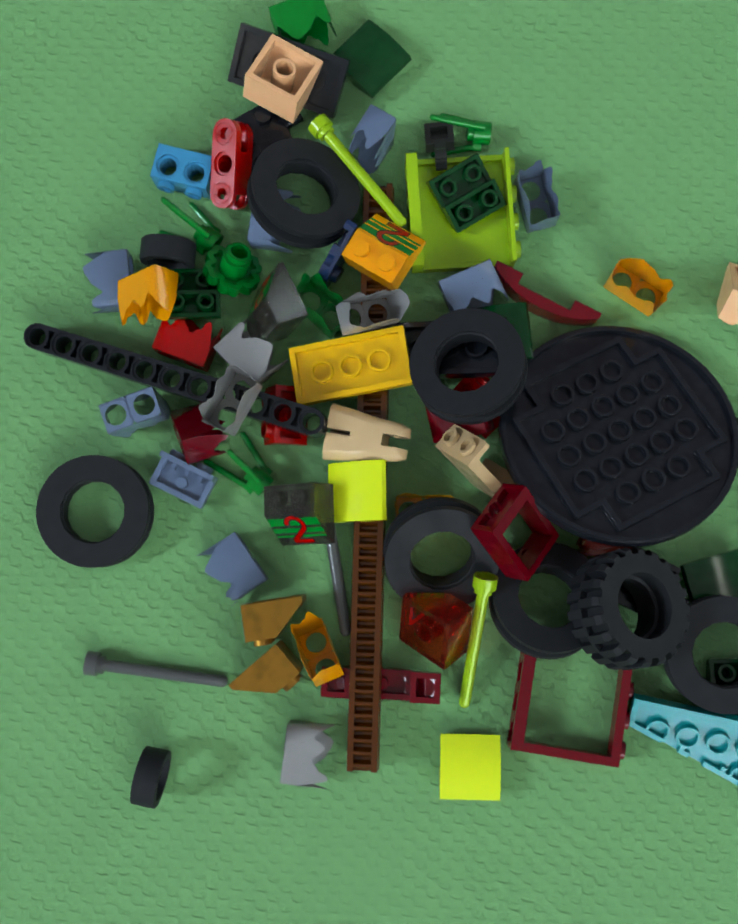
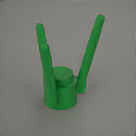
[430,113,492,157]
[159,197,224,255]
[203,432,274,496]

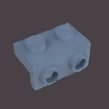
[149,449,218,509]

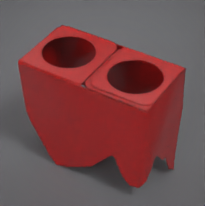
[152,319,223,372]

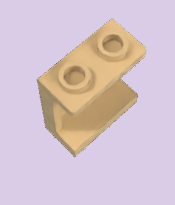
[435,424,515,498]

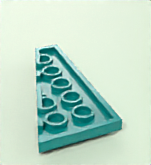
[629,693,738,786]

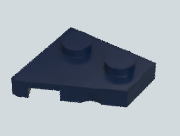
[318,219,358,288]

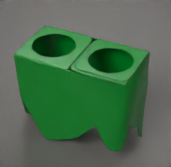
[268,0,337,46]
[291,273,352,339]

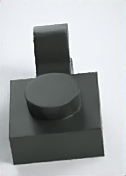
[424,122,455,171]

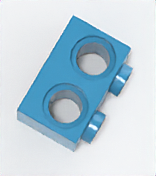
[150,143,212,200]

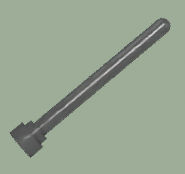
[313,496,351,636]
[83,651,228,687]

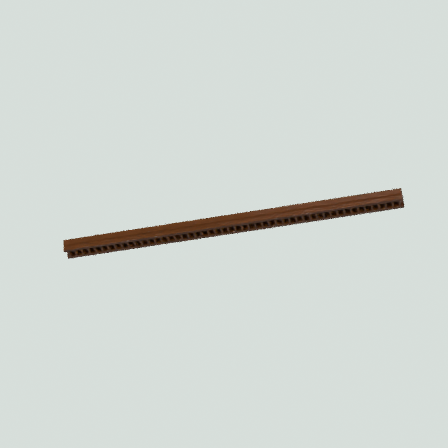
[347,183,394,773]

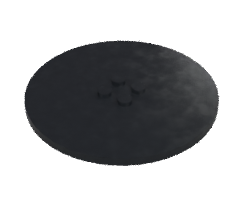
[498,326,738,547]

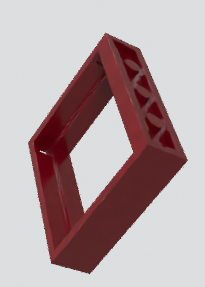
[507,652,635,768]

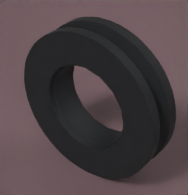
[247,138,360,249]
[409,308,528,425]
[36,455,154,568]
[383,497,499,611]
[489,542,589,659]
[663,595,738,714]

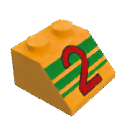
[341,213,426,290]

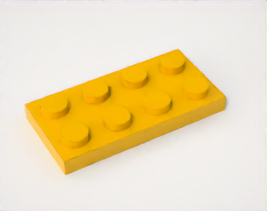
[288,325,413,406]

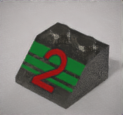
[246,262,309,343]
[264,482,335,546]

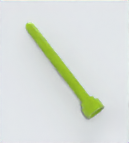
[308,114,407,227]
[459,571,498,708]

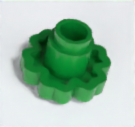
[202,242,262,297]

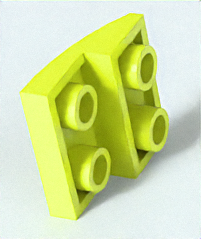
[328,460,387,523]
[439,733,501,801]

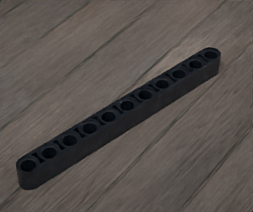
[24,323,328,438]

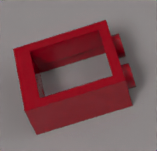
[470,483,559,581]

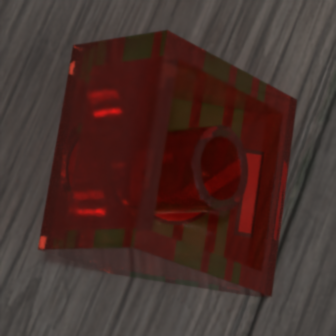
[399,592,473,670]

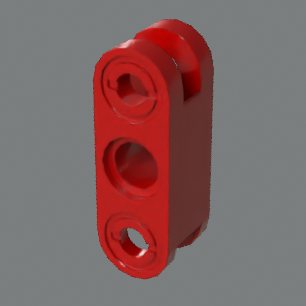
[210,118,253,210]

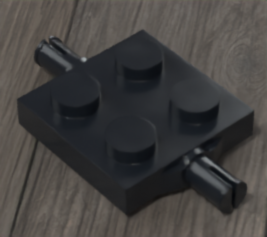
[233,106,304,173]

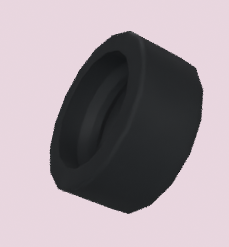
[140,234,197,269]
[130,746,171,809]

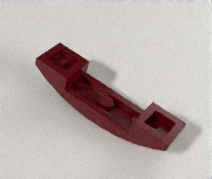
[494,261,602,326]
[321,666,441,704]

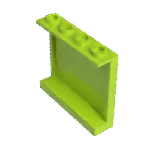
[405,147,521,274]

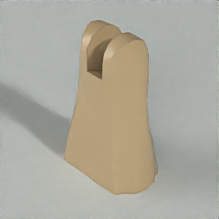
[322,403,411,462]

